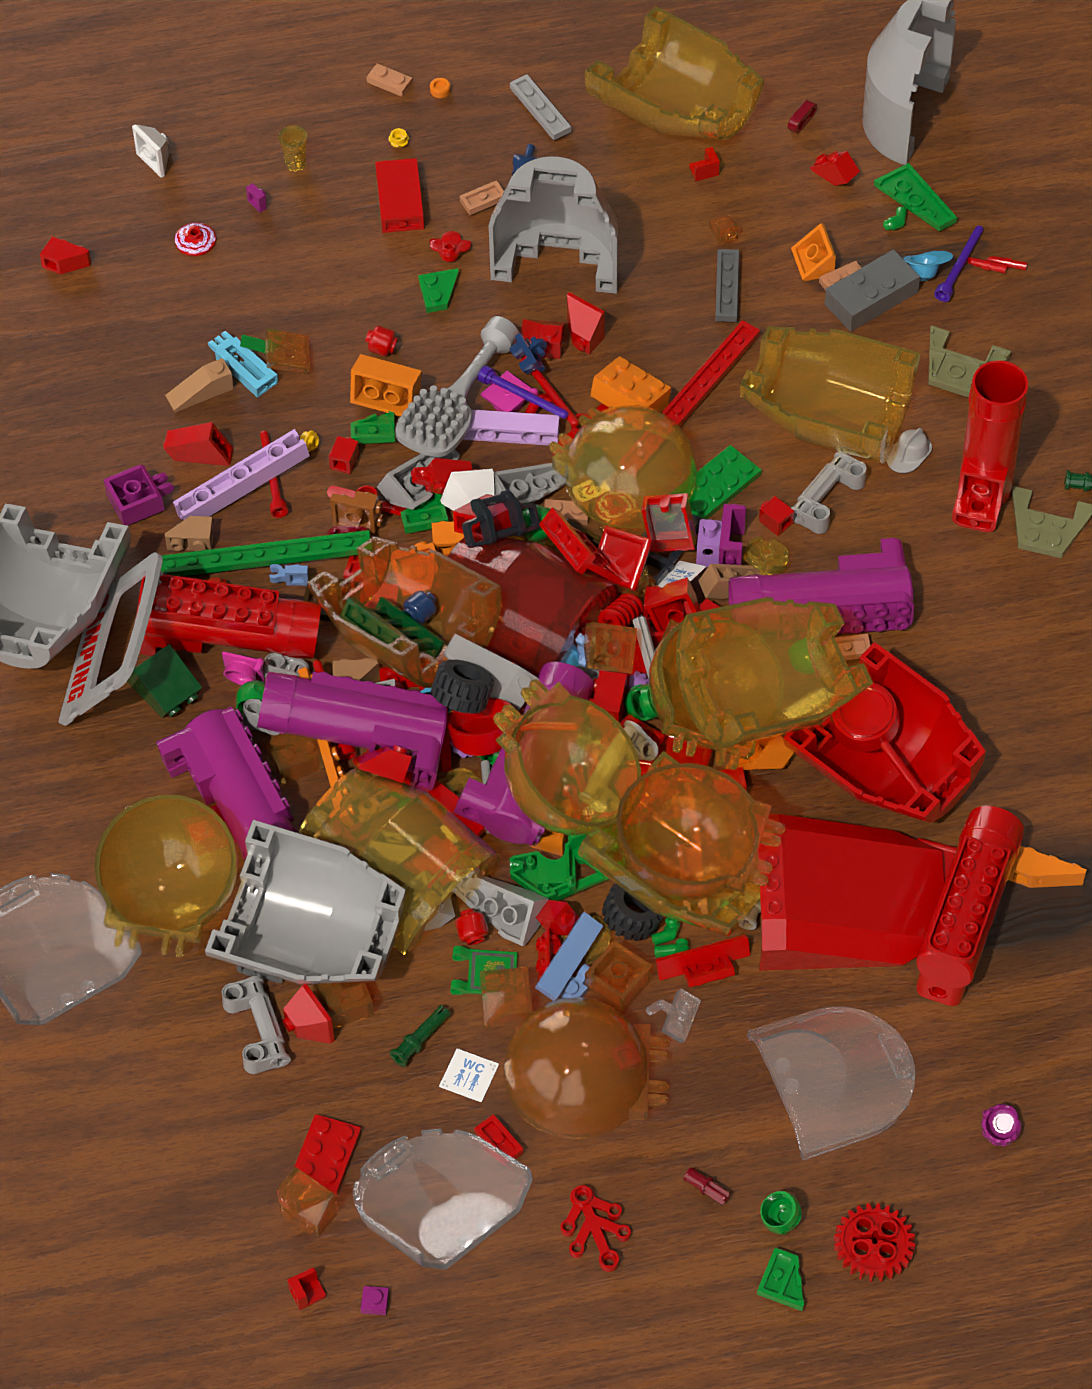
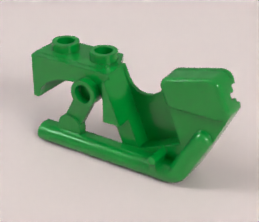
[509,821,623,901]

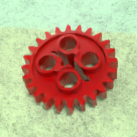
[834,1203,915,1282]

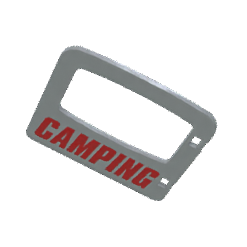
[59,553,163,726]

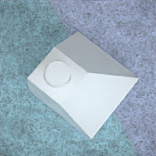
[132,124,169,178]
[440,469,494,510]

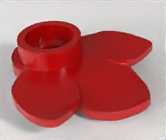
[429,231,471,262]

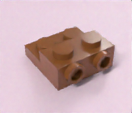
[330,491,384,535]

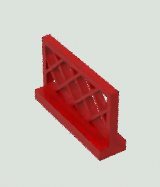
[539,507,622,584]

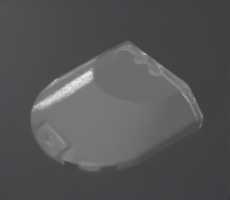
[0,873,142,1025]
[747,1007,915,1160]
[353,1129,533,1270]

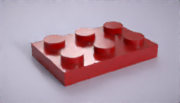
[290,1114,362,1195]

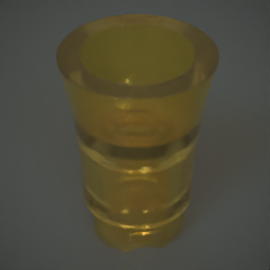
[278,125,307,172]

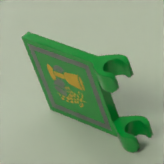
[450,946,517,997]

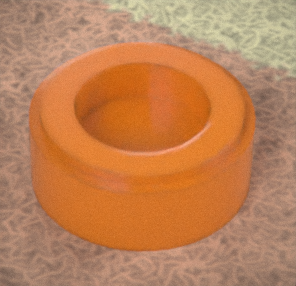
[430,78,450,98]

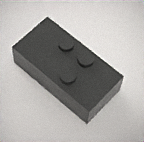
[825,249,920,332]

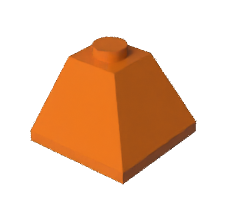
[725,733,794,771]

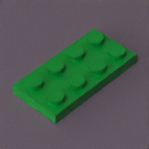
[670,445,762,520]

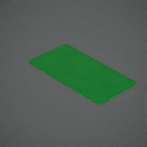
[240,334,279,356]

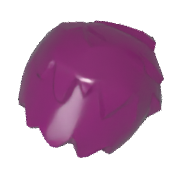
[981,1104,1021,1146]

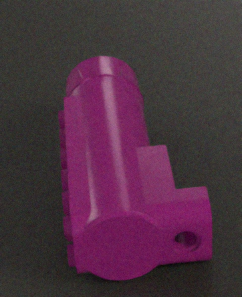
[728,538,914,638]
[453,662,594,846]
[257,671,448,791]
[156,706,297,861]

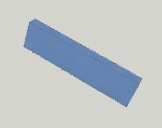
[535,912,603,1001]

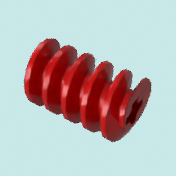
[598,593,643,637]

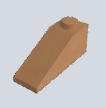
[165,358,234,413]
[699,564,769,599]

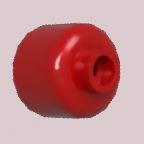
[365,325,398,357]
[455,909,489,946]

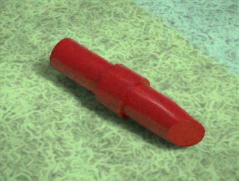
[987,256,1028,271]
[968,257,1007,274]

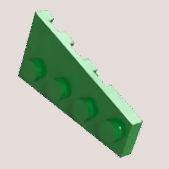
[874,163,957,231]

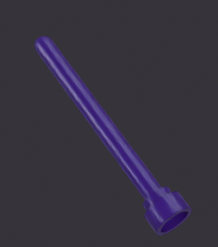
[934,225,983,302]
[478,365,568,419]

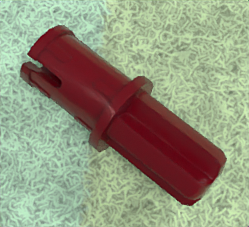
[683,1167,730,1205]

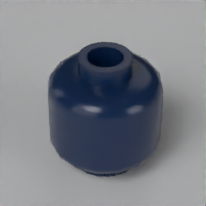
[403,591,437,624]

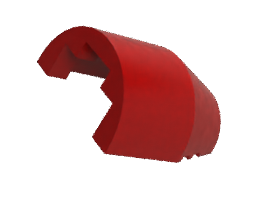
[783,642,986,823]

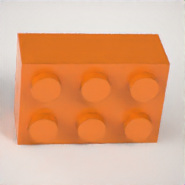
[350,354,422,416]
[590,356,672,427]

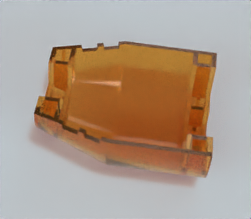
[308,537,501,688]

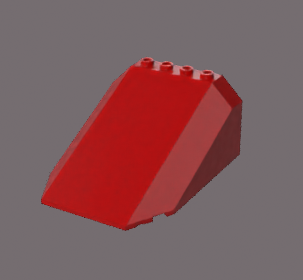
[752,814,944,971]

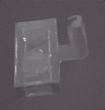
[646,989,701,1043]

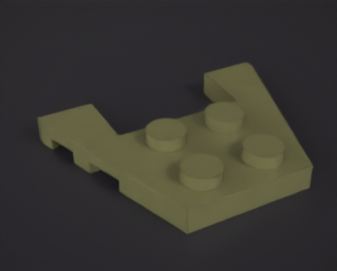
[928,326,1011,398]
[1011,486,1092,558]

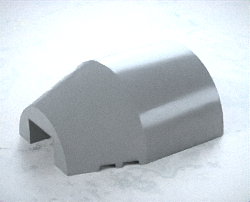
[862,0,956,165]
[489,156,618,294]
[0,503,131,669]
[205,820,406,984]

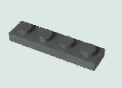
[715,249,739,322]

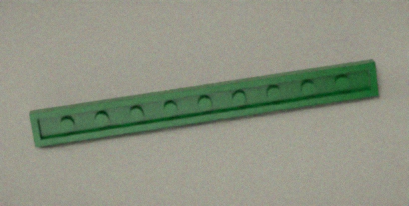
[161,530,372,576]

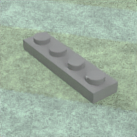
[510,74,571,140]

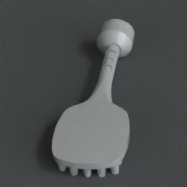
[396,316,519,457]

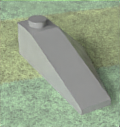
[377,449,460,509]
[494,461,576,505]
[443,634,539,714]

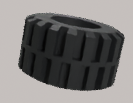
[431,659,494,714]
[602,875,667,941]

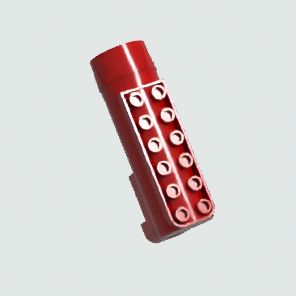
[952,360,1028,532]
[136,574,321,659]
[916,806,1024,1006]

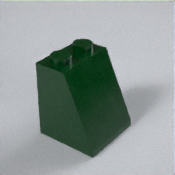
[127,644,202,718]

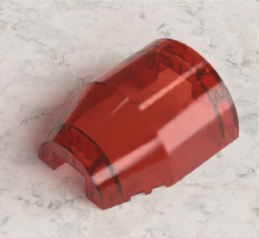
[430,537,622,678]

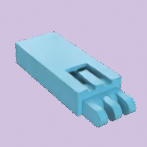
[208,331,278,398]

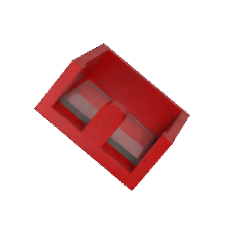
[641,493,697,552]

